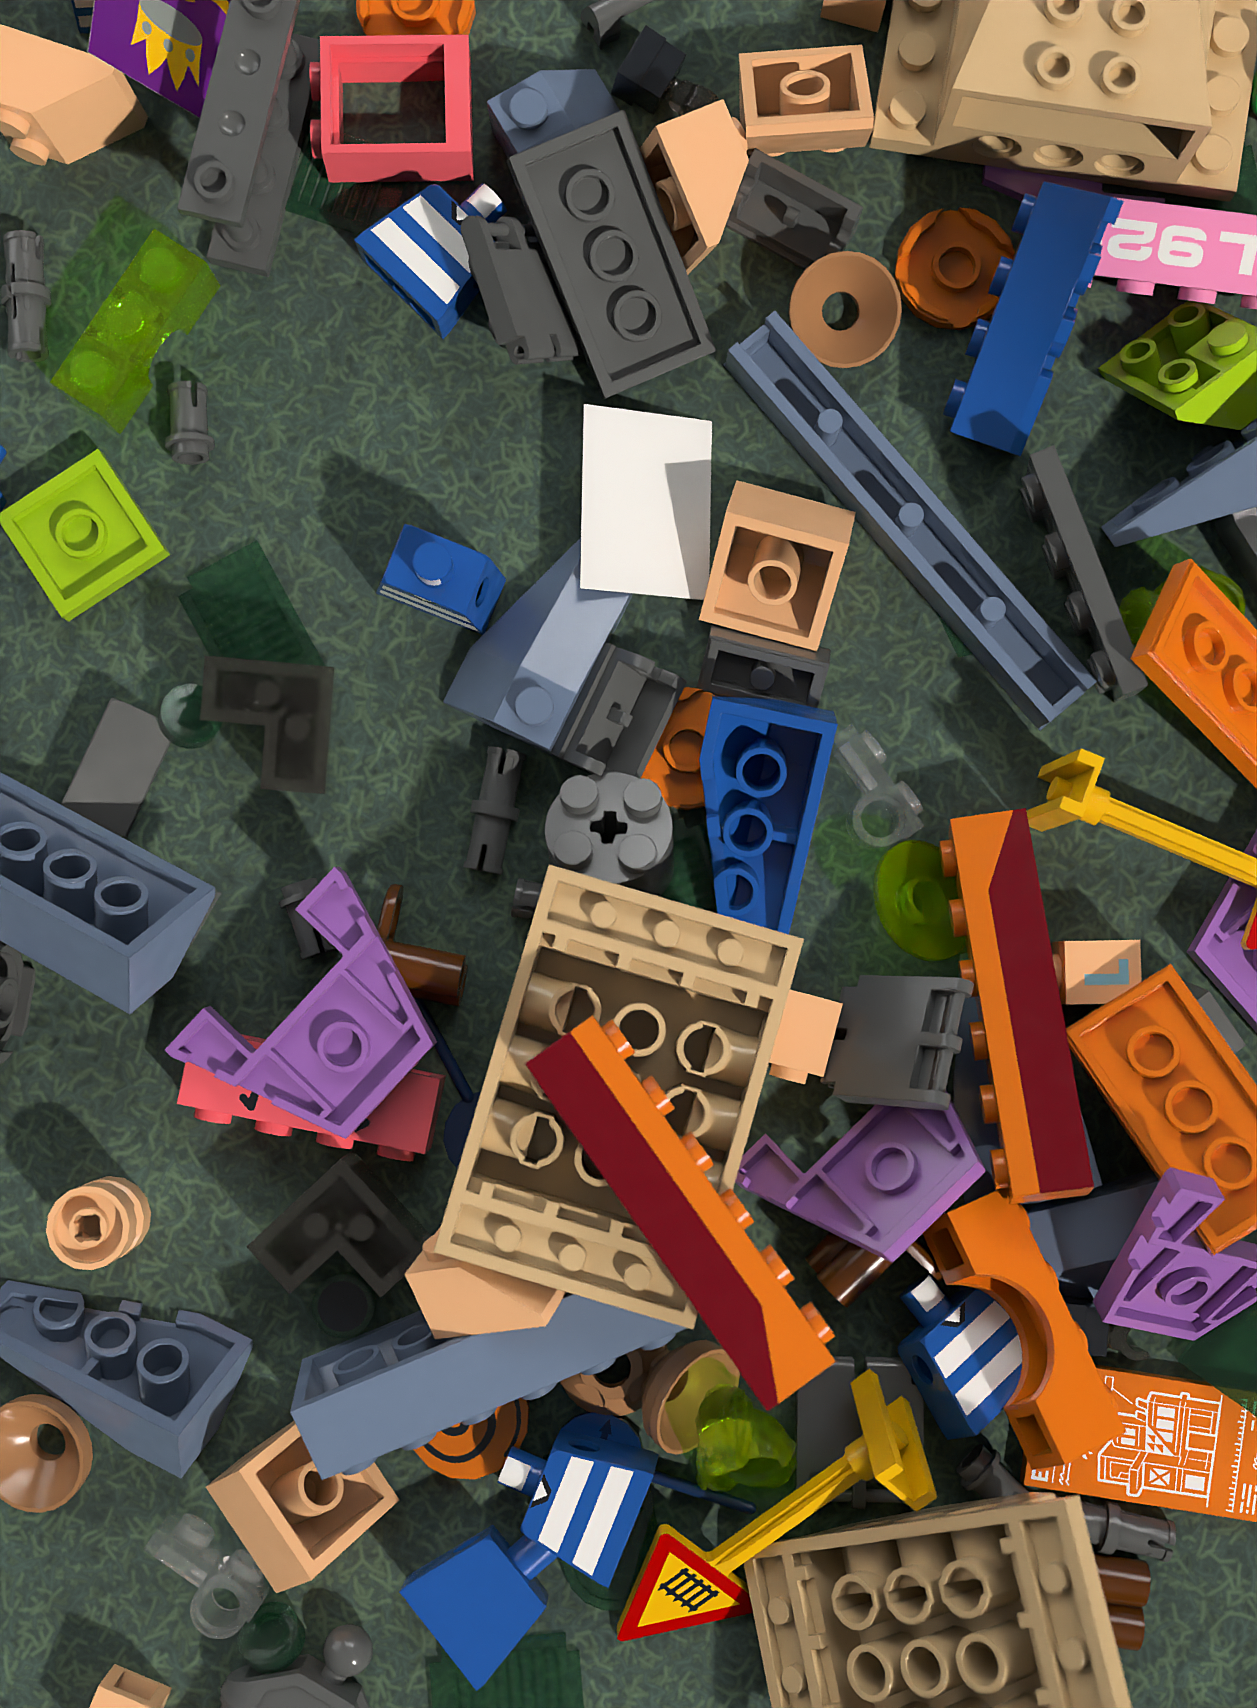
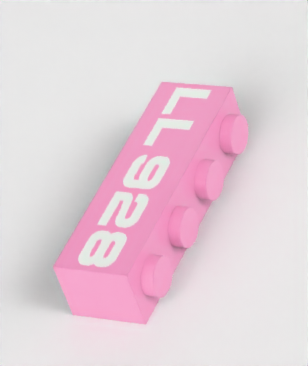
[1088,197,1257,309]

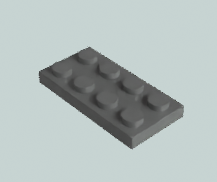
[506,109,717,399]
[1019,445,1148,703]

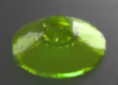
[873,840,966,962]

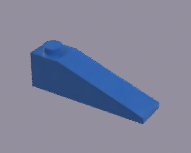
[699,696,838,935]

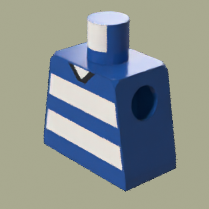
[354,183,507,339]
[376,524,506,635]
[898,1273,1022,1440]
[497,1430,659,1588]

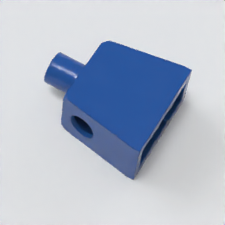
[399,1525,557,1691]

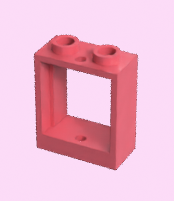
[309,35,474,183]

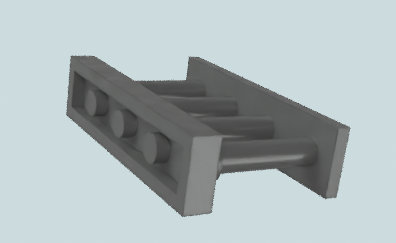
[177,0,320,277]

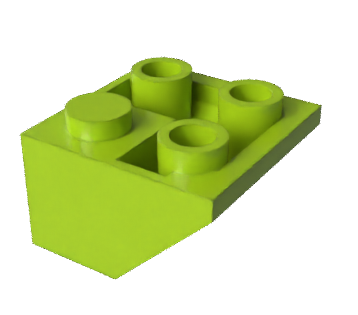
[1098,301,1257,430]

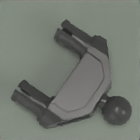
[220,1623,373,1708]

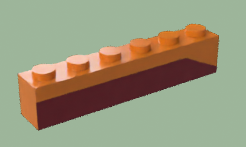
[939,808,1094,1204]
[524,1015,836,1412]

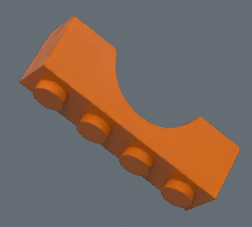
[922,1188,1127,1470]

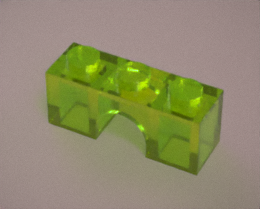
[50,228,221,434]

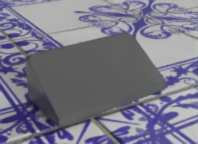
[696,624,831,708]
[61,697,174,838]

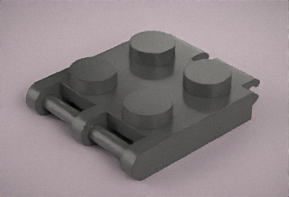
[461,216,584,365]
[820,975,974,1110]
[794,1356,924,1510]

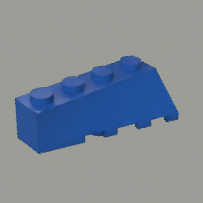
[942,181,1124,456]

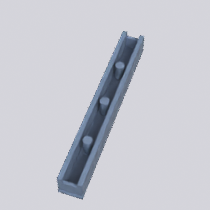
[723,311,1097,731]

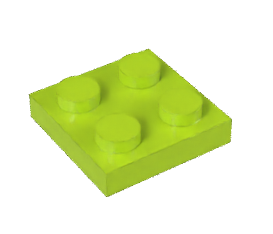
[0,449,171,621]

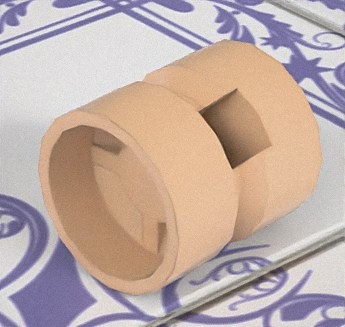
[46,1176,151,1270]

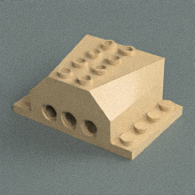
[869,0,1257,202]
[433,865,804,1329]
[743,1492,1132,1708]

